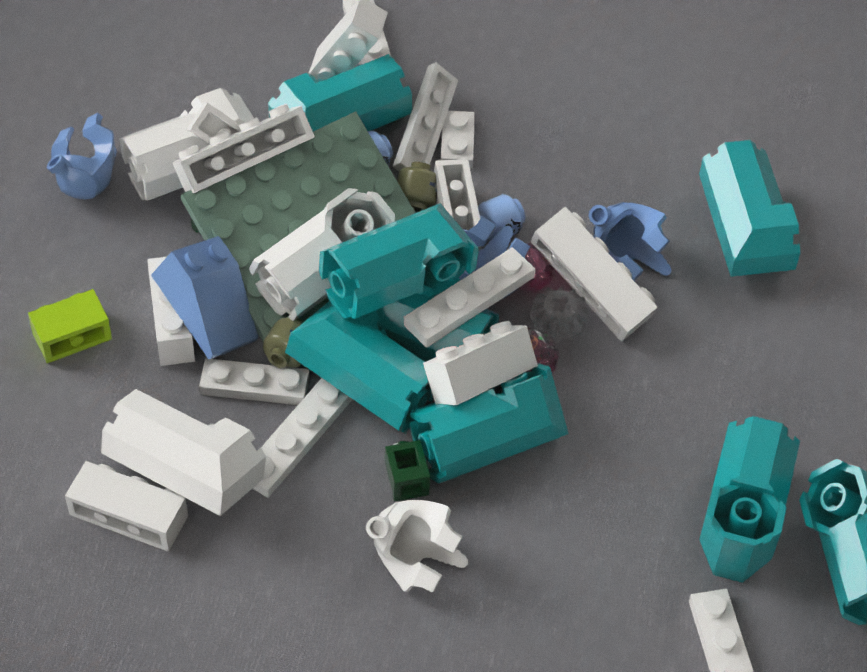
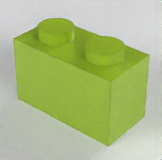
[28,289,112,363]

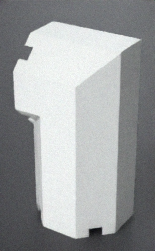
[119,88,254,201]
[249,188,395,321]
[101,389,266,516]

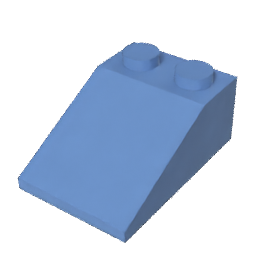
[151,236,258,360]

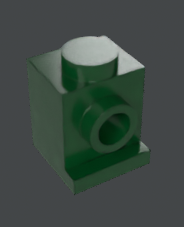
[385,440,430,502]

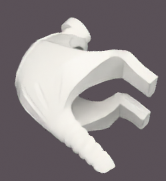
[366,500,468,592]

